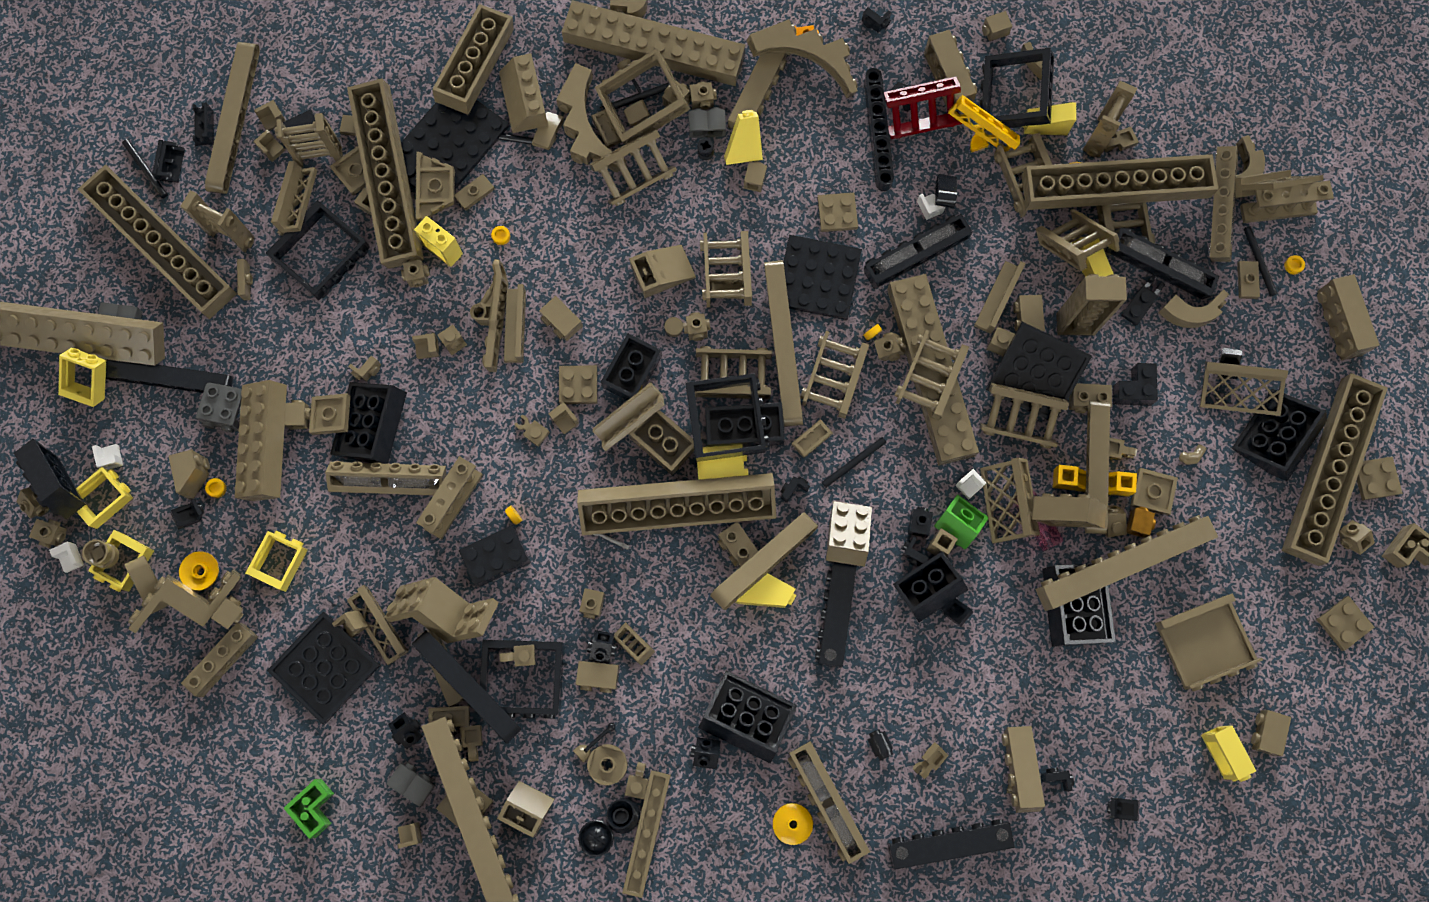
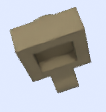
[1104,127,1139,152]
[1109,437,1137,460]
[499,644,536,667]
[460,725,483,762]
[913,742,949,779]
[625,762,649,800]

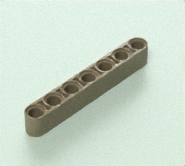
[1085,401,1110,534]
[710,512,818,610]

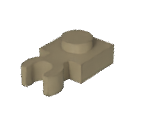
[514,415,550,447]

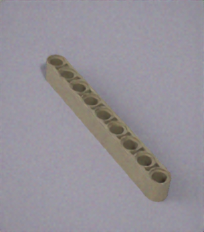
[205,42,260,194]
[764,260,803,427]

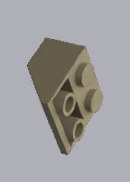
[497,781,555,838]

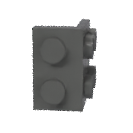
[195,383,242,433]

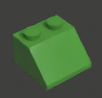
[934,494,988,550]

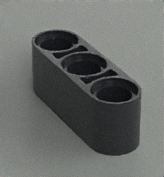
[935,174,957,208]

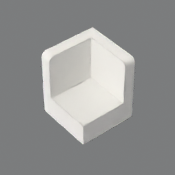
[917,194,945,220]
[92,444,123,470]
[956,469,986,500]
[49,542,84,573]

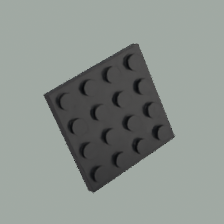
[783,234,862,320]
[986,321,1092,420]
[267,611,381,725]

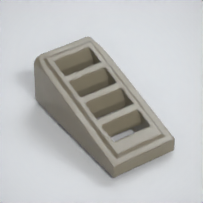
[614,622,655,666]

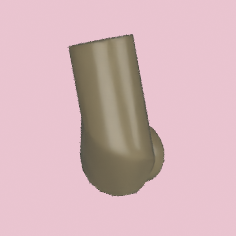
[1179,444,1207,465]

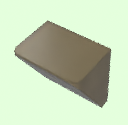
[624,100,650,126]

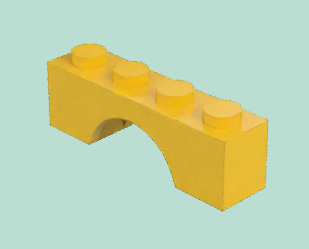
[1052,465,1137,497]

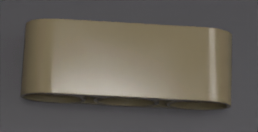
[125,555,169,614]

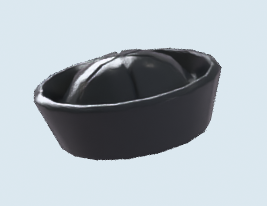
[606,798,640,834]
[578,820,614,857]

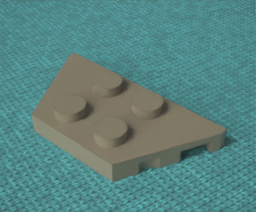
[416,152,455,222]

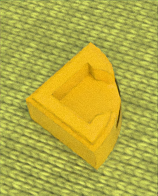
[970,129,989,153]

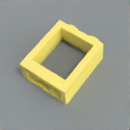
[414,216,463,267]
[58,348,106,407]
[76,467,133,529]
[88,530,154,592]
[245,531,307,592]
[1201,726,1256,782]

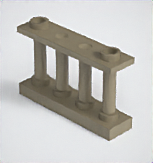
[1083,81,1137,157]
[275,113,343,168]
[589,130,677,206]
[994,133,1052,217]
[1240,180,1334,223]
[180,190,255,253]
[1096,202,1155,255]
[1036,209,1120,271]
[700,231,752,307]
[894,330,969,421]
[800,331,869,419]
[695,346,772,399]
[980,383,1069,449]
[416,456,483,540]

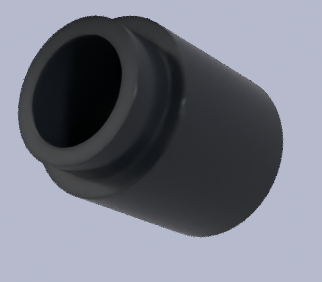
[867,729,894,761]

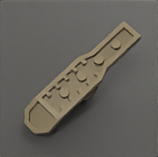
[470,259,509,372]

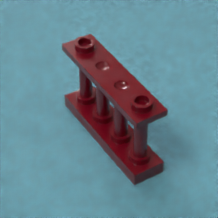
[883,77,962,139]

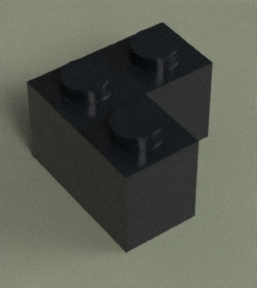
[1113,363,1158,406]

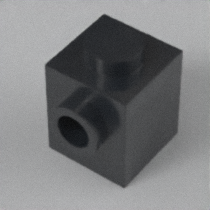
[908,507,933,538]

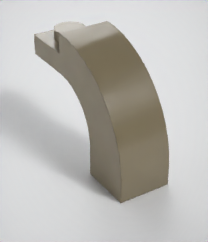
[1235,135,1265,199]
[1158,289,1229,328]

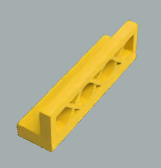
[948,95,1020,152]

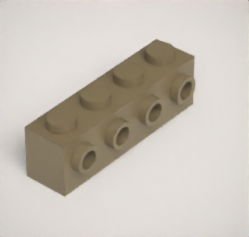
[1002,726,1045,813]

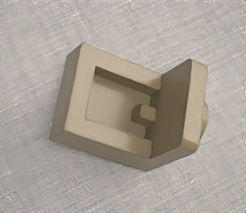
[348,355,381,382]
[1105,505,1127,537]

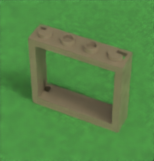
[595,48,690,144]

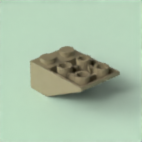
[629,245,696,299]

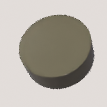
[664,317,683,337]

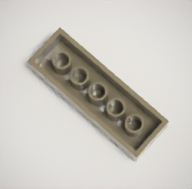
[432,4,514,115]
[1056,274,1127,335]
[235,380,287,501]

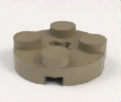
[587,744,628,785]

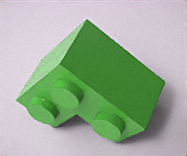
[284,779,334,839]

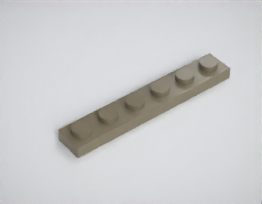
[622,770,671,898]

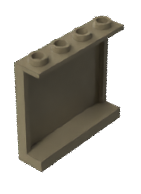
[1155,593,1263,692]

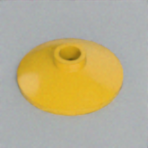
[179,551,219,591]
[773,803,813,845]

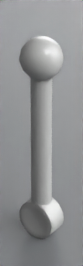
[593,534,630,550]

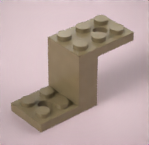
[128,569,241,633]
[384,577,499,644]

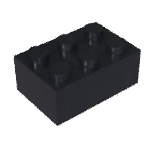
[601,333,662,401]
[459,525,531,588]
[893,552,968,622]

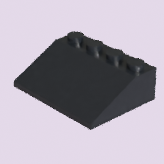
[330,382,407,464]
[1232,389,1327,481]
[1042,564,1116,647]
[698,670,797,764]

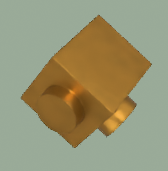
[1127,507,1156,538]

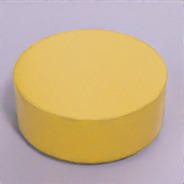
[491,226,511,245]
[1284,255,1305,275]
[863,324,882,341]
[205,478,226,498]
[505,505,522,525]

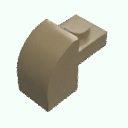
[610,0,648,18]

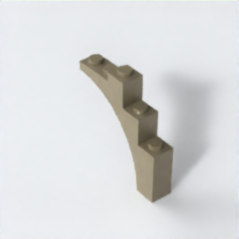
[746,19,858,98]
[556,63,627,172]

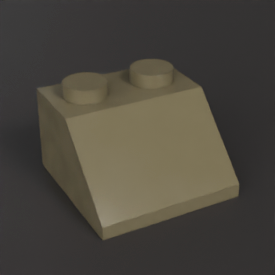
[169,449,210,500]

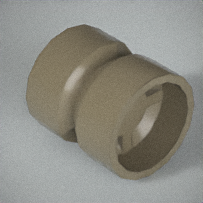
[82,539,119,569]

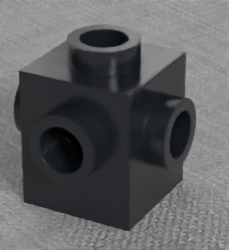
[587,630,616,664]
[388,712,423,749]
[690,737,721,770]

